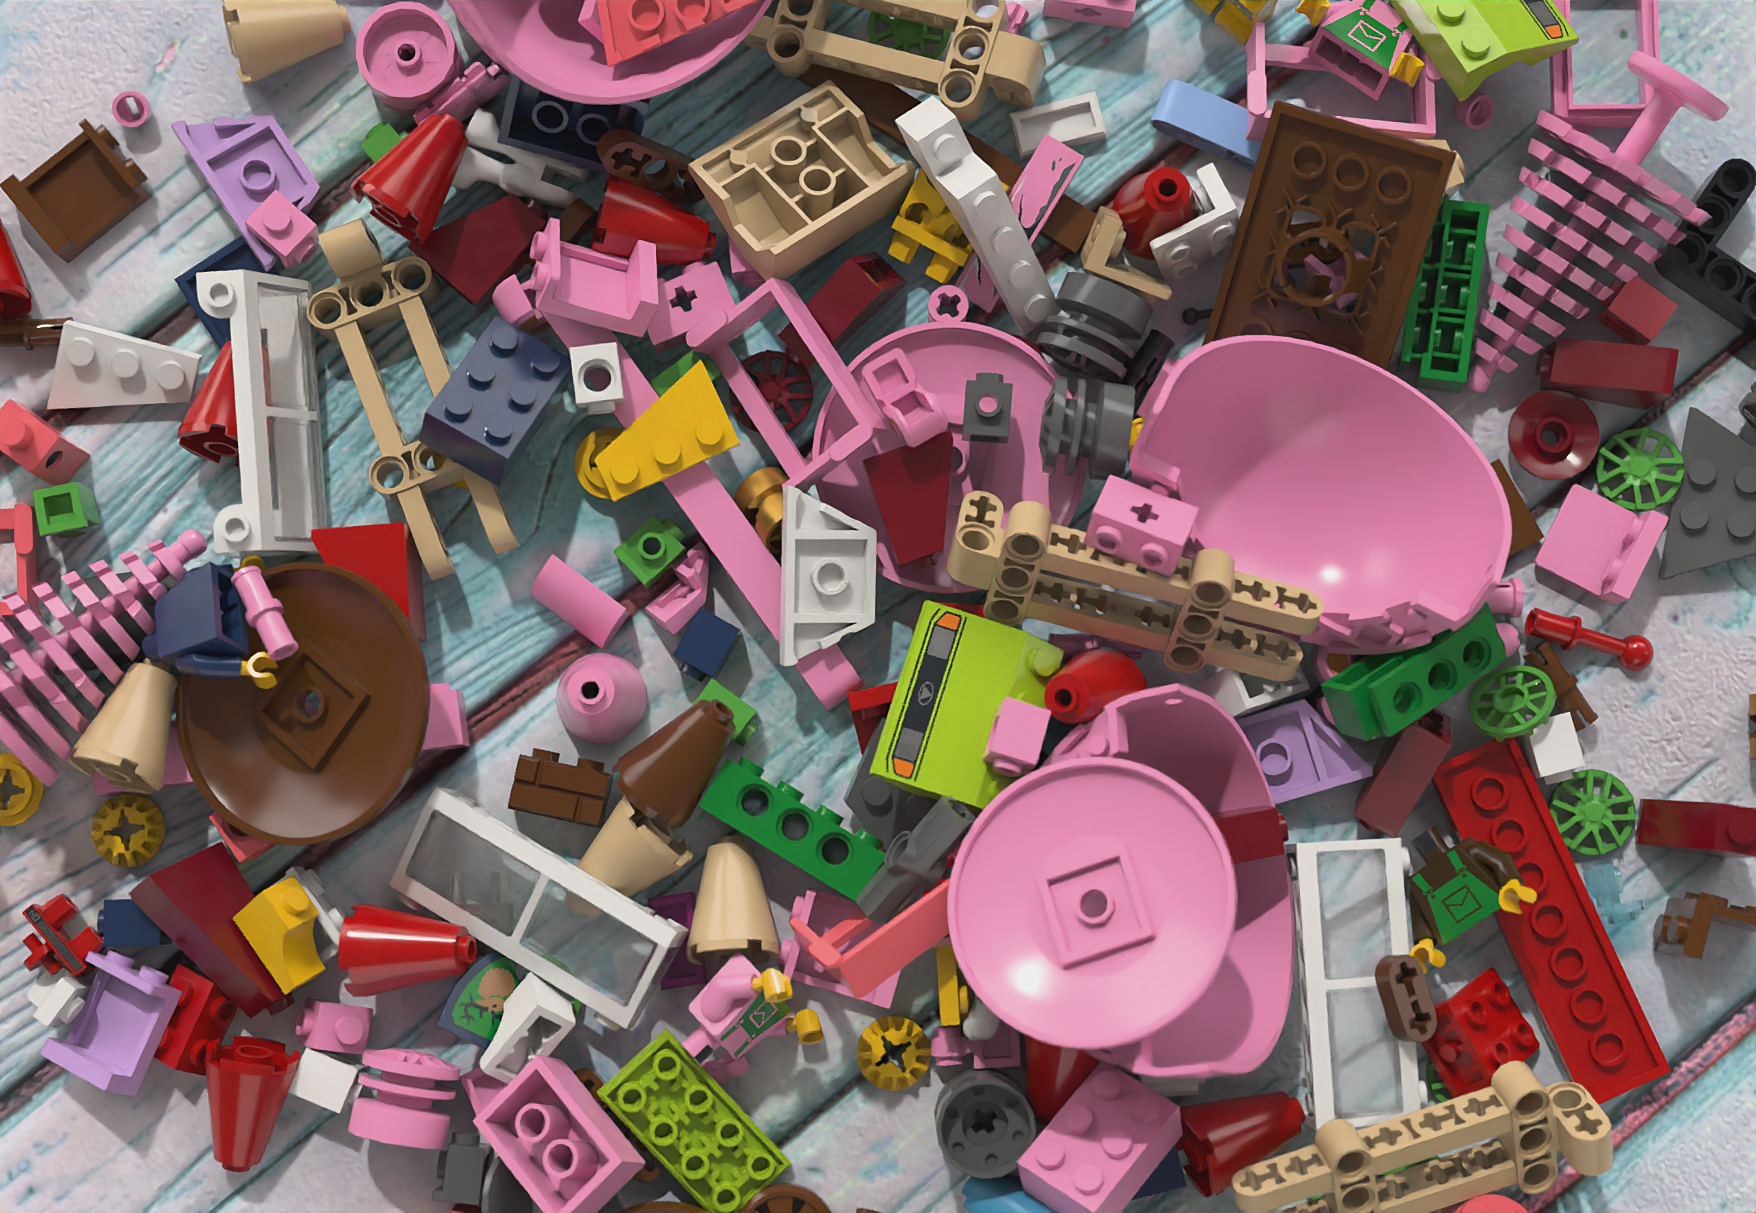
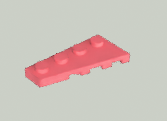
[597,0,762,67]

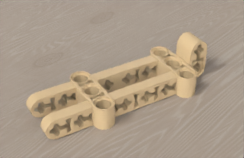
[739,0,1046,122]
[306,218,519,581]
[946,491,1324,682]
[1232,1061,1614,1213]

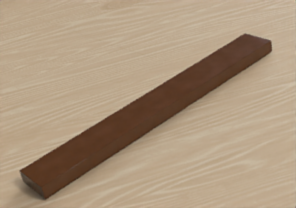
[779,44,1097,257]

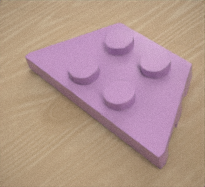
[171,114,321,271]
[1235,699,1373,804]

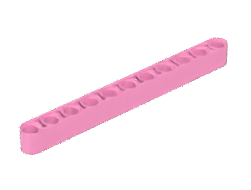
[540,311,864,712]

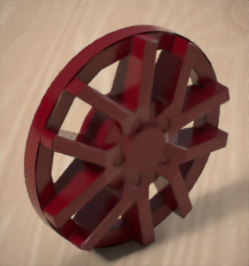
[729,350,813,434]

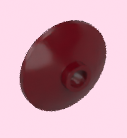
[1507,390,1600,481]

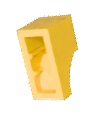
[233,875,326,995]

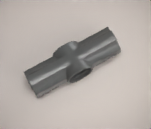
[856,796,975,925]

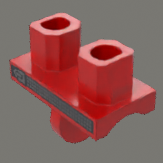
[22,894,106,977]

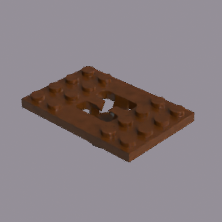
[1202,100,1457,371]

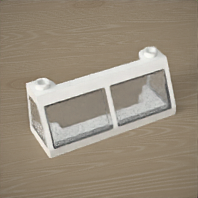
[196,270,328,559]
[389,787,690,1031]
[1285,838,1427,1131]

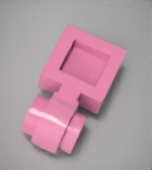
[930,1019,1021,1069]

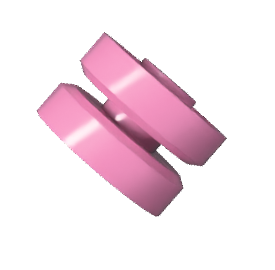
[355,1,464,115]

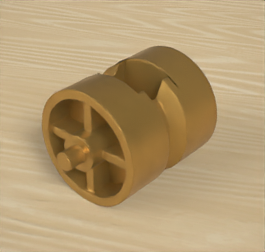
[733,467,789,554]

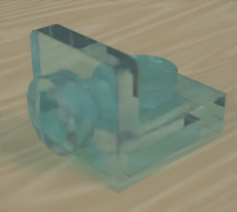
[1580,858,1649,924]

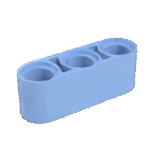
[1150,79,1262,172]

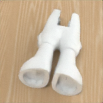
[451,107,589,209]

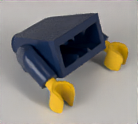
[142,555,278,689]

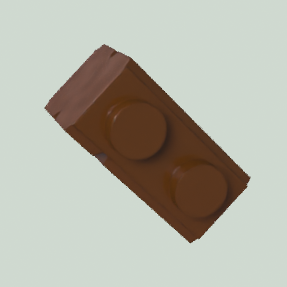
[508,748,614,829]

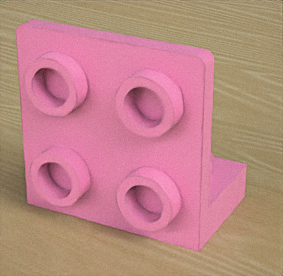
[1534,484,1669,605]

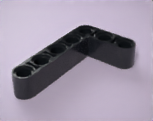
[1654,158,1756,340]

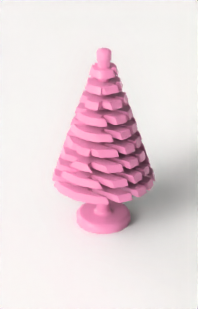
[1465,50,1729,393]
[0,529,207,788]

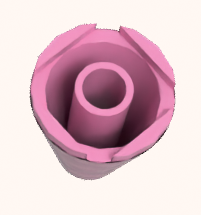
[556,653,647,744]

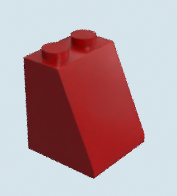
[311,522,427,642]

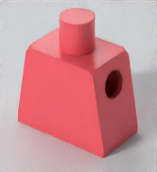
[0,399,90,486]

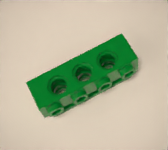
[1396,199,1490,393]
[1321,602,1508,740]
[698,756,886,903]

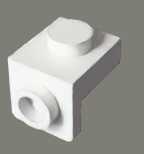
[27,961,91,1027]

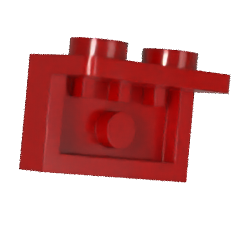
[153,963,238,1076]

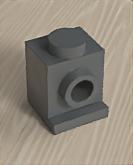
[961,372,1013,444]
[432,1132,492,1205]

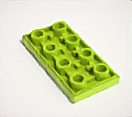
[597,1027,792,1213]

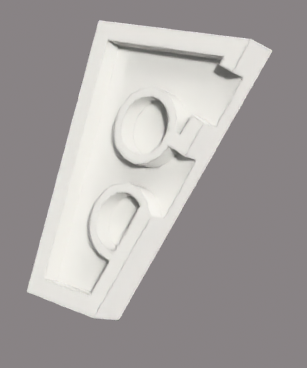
[47,320,203,409]

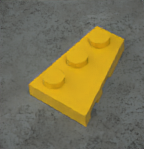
[594,360,740,502]

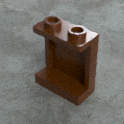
[0,118,152,263]

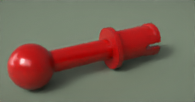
[1524,608,1654,671]

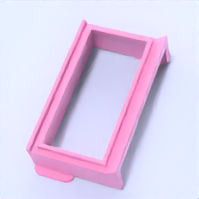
[1541,0,1660,138]
[1244,22,1443,142]
[686,277,888,494]

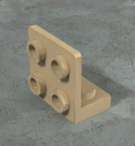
[1080,206,1173,304]

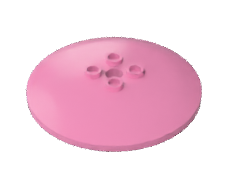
[812,321,1087,594]
[947,757,1237,1049]

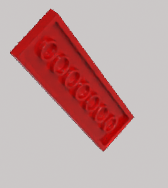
[1431,737,1671,1105]

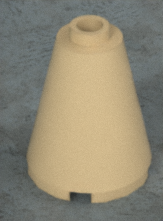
[222,0,351,85]
[68,658,176,794]
[566,796,693,917]
[686,836,780,967]

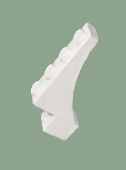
[895,96,1062,335]

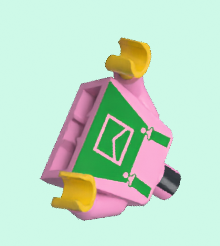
[1295,0,1425,101]
[682,951,823,1064]

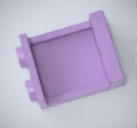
[40,949,182,1096]

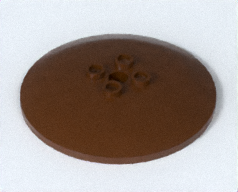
[176,562,430,845]

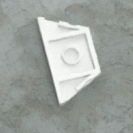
[780,486,877,666]

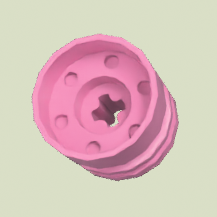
[348,1048,461,1149]

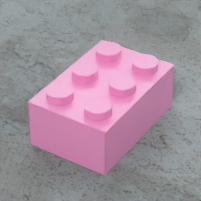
[473,1055,646,1213]
[1017,1060,1183,1213]

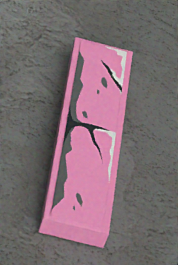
[954,134,1085,314]

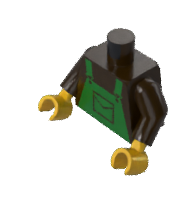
[1408,826,1537,974]

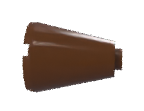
[612,699,736,828]

